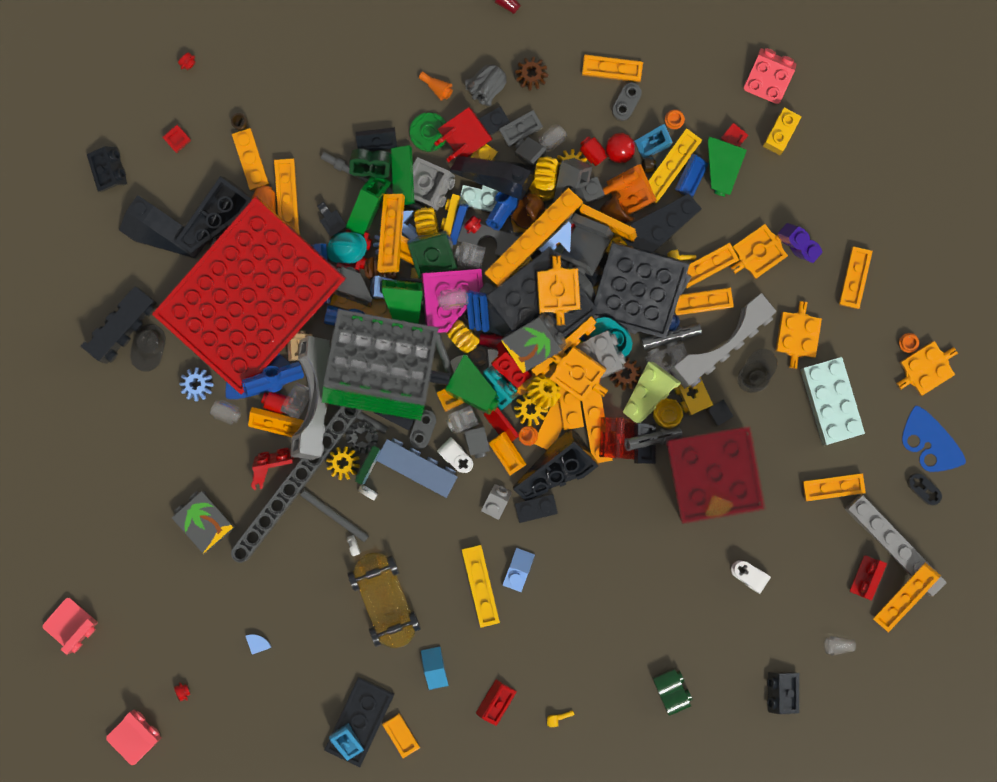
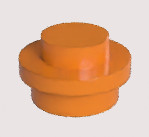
[665,110,685,130]
[899,333,919,353]
[519,426,538,446]

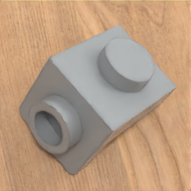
[481,484,512,520]

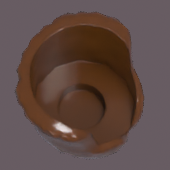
[511,192,545,229]
[599,192,634,224]

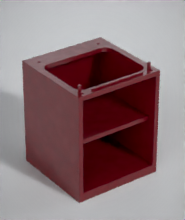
[667,427,765,524]

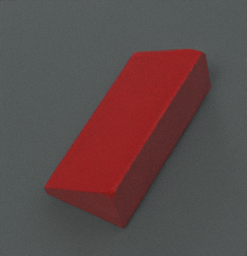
[484,407,519,442]
[476,680,517,726]

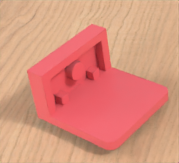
[744,48,797,104]
[43,598,98,655]
[106,710,162,765]

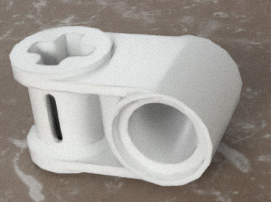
[437,437,473,473]
[731,561,771,594]

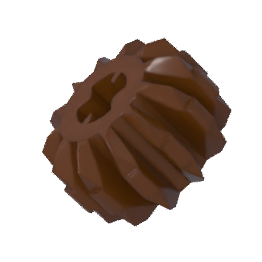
[515,56,548,91]
[364,257,398,280]
[609,357,642,391]

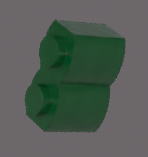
[349,149,391,178]
[652,668,693,716]

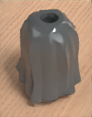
[465,65,506,106]

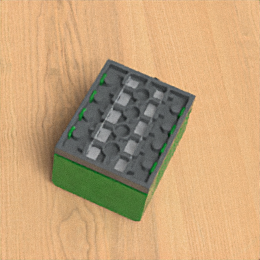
[322,309,450,421]

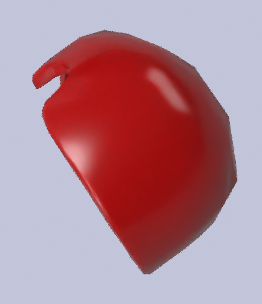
[606,133,635,163]

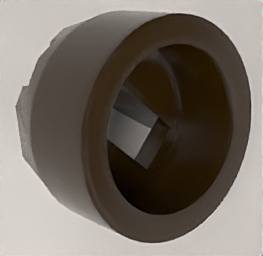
[231,113,248,130]
[641,157,656,173]

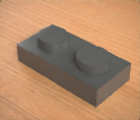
[499,110,543,147]

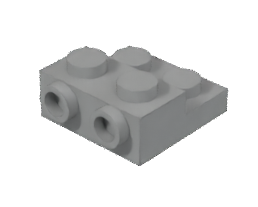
[413,157,455,211]
[576,331,626,379]

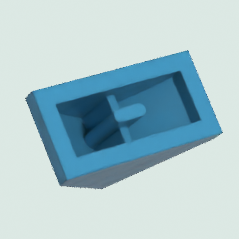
[635,124,673,157]
[421,646,449,690]
[329,723,364,761]

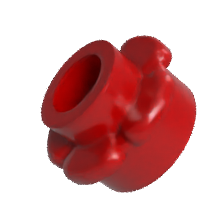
[178,52,196,70]
[463,215,482,234]
[174,682,190,702]

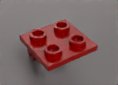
[434,107,492,162]
[251,448,294,490]

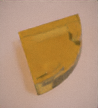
[705,496,733,517]

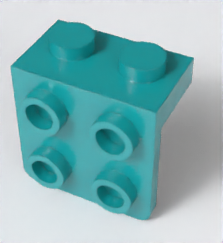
[482,366,520,411]

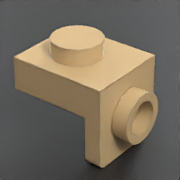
[287,331,313,361]

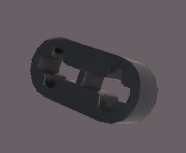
[907,474,942,505]

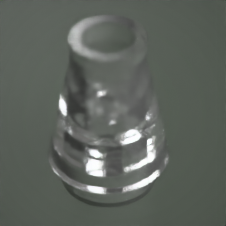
[824,636,856,656]

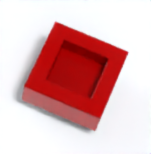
[721,123,749,146]
[162,125,191,153]

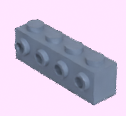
[376,438,458,498]

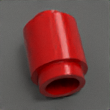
[579,137,608,167]
[261,392,292,415]

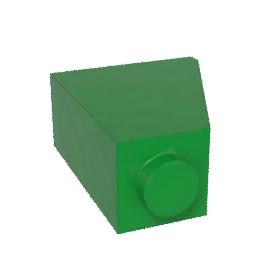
[707,136,747,197]
[346,176,392,236]
[382,279,422,324]
[445,355,500,415]

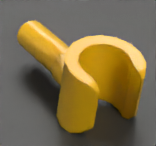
[667,249,696,260]
[547,710,574,727]

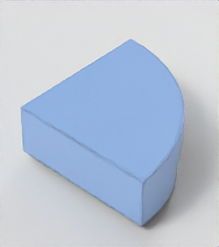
[246,634,271,655]

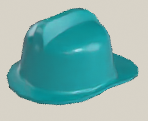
[327,232,367,263]
[590,317,633,357]

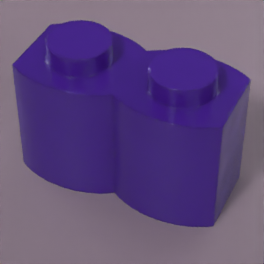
[778,223,823,263]

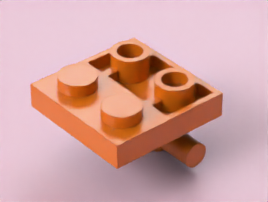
[603,164,657,215]

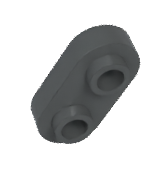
[612,83,642,121]
[410,410,436,449]

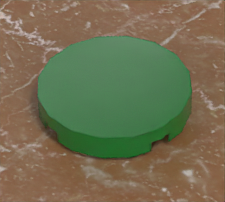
[409,113,446,152]

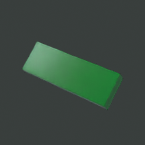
[391,145,414,205]

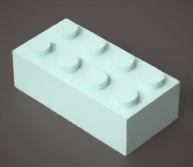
[800,357,865,445]

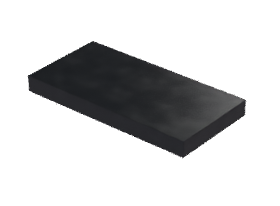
[324,677,395,767]

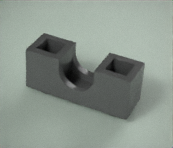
[552,158,592,224]
[457,217,519,258]

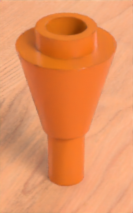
[419,72,453,101]

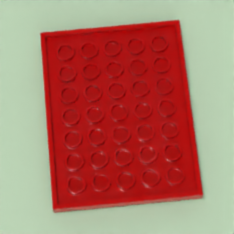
[152,196,346,395]

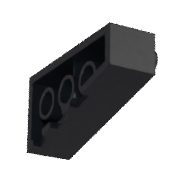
[619,194,702,252]
[80,286,157,364]

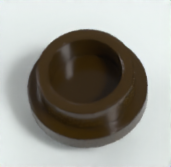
[468,346,488,366]

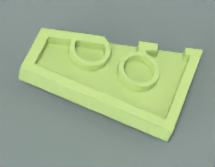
[623,362,681,423]

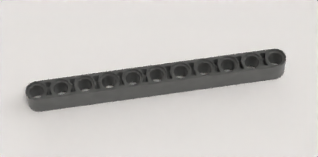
[231,406,363,563]

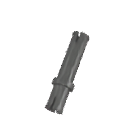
[641,323,702,350]
[624,426,682,451]

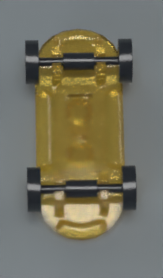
[347,553,421,648]

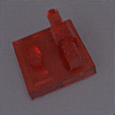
[599,417,636,460]

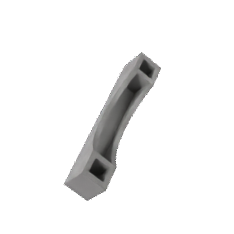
[669,293,777,389]
[291,336,331,460]
[845,495,947,597]

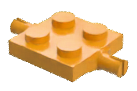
[730,224,788,279]
[536,256,580,325]
[775,301,822,369]
[896,341,958,396]
[549,345,608,402]

